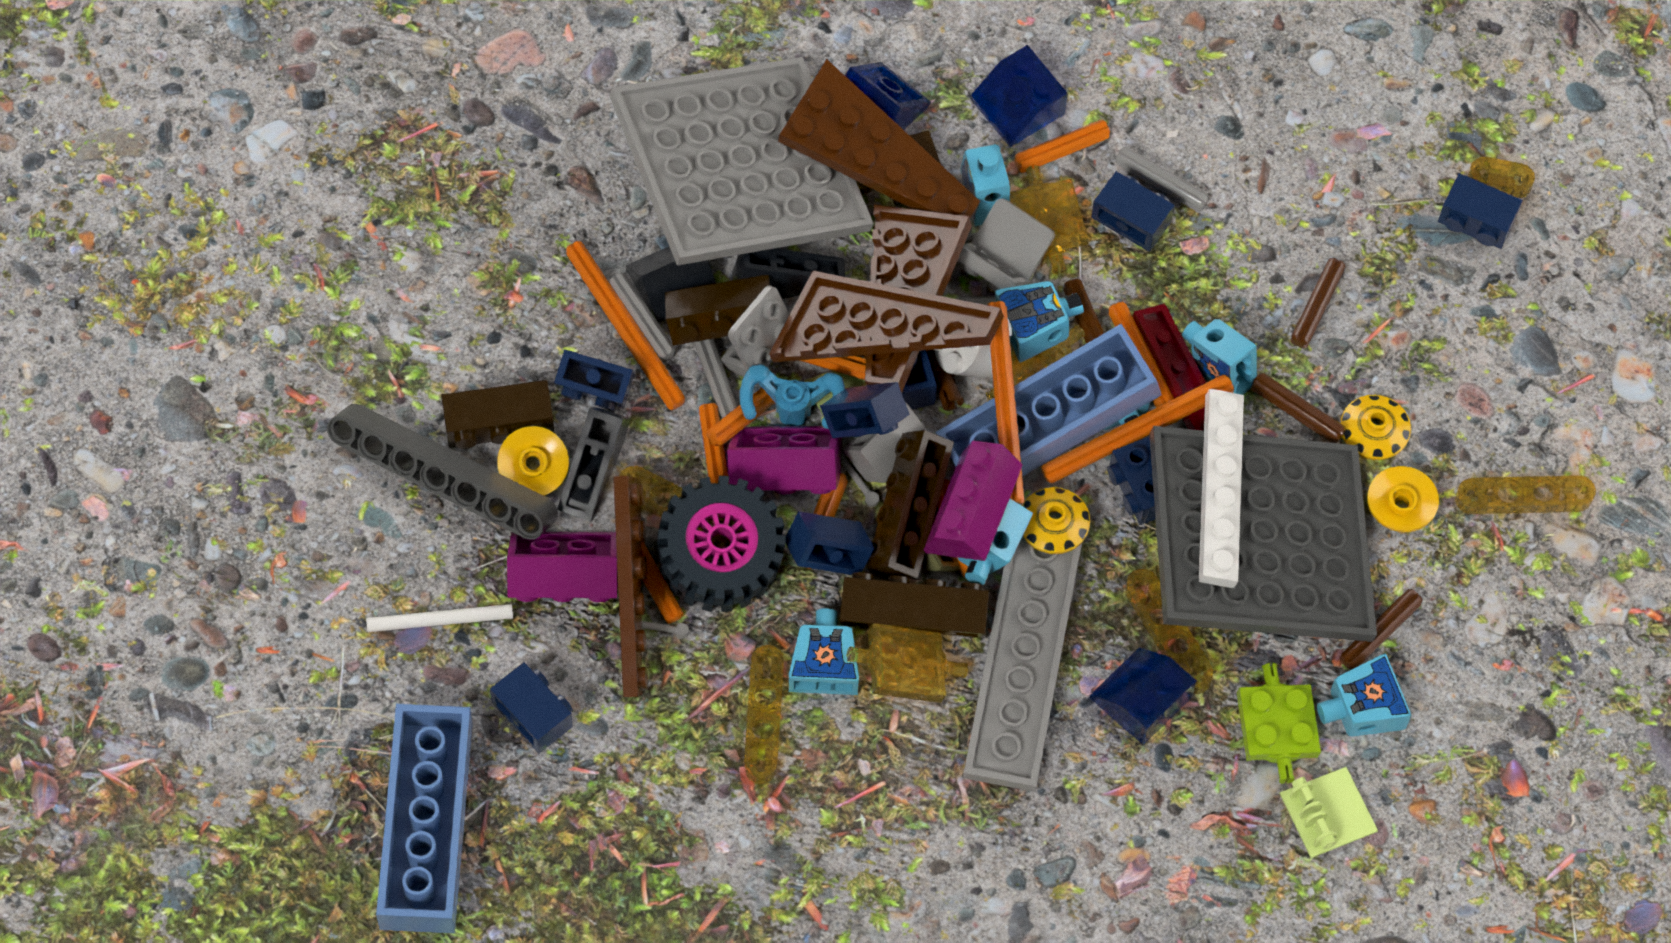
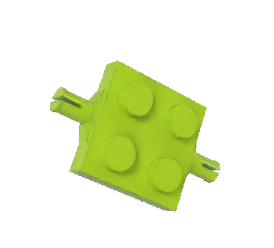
[1237,663,1321,784]

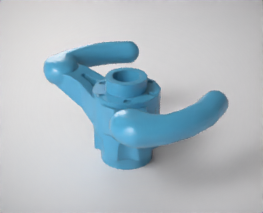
[739,364,845,429]

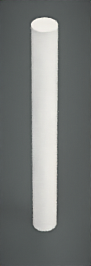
[366,604,513,632]

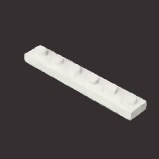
[1199,389,1244,588]

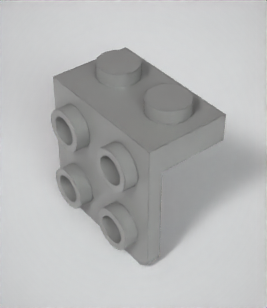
[958,198,1055,291]
[720,285,790,376]

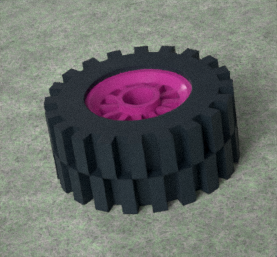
[656,476,786,612]

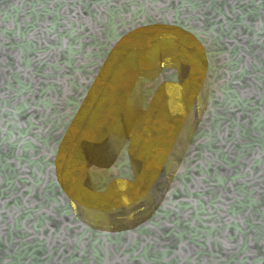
[1468,157,1535,198]

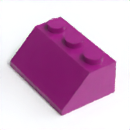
[727,426,842,495]
[923,441,1023,561]
[507,532,618,602]

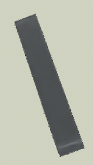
[327,404,558,540]

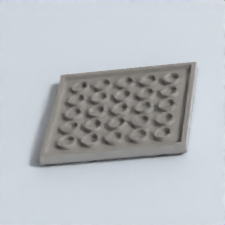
[609,57,874,266]

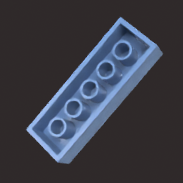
[936,324,1162,476]
[376,704,473,933]

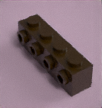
[866,430,954,579]
[840,572,989,639]

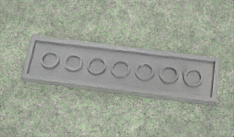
[963,517,1082,792]

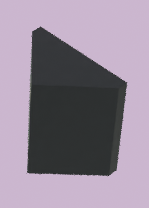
[626,246,716,323]

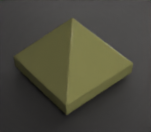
[922,552,960,572]

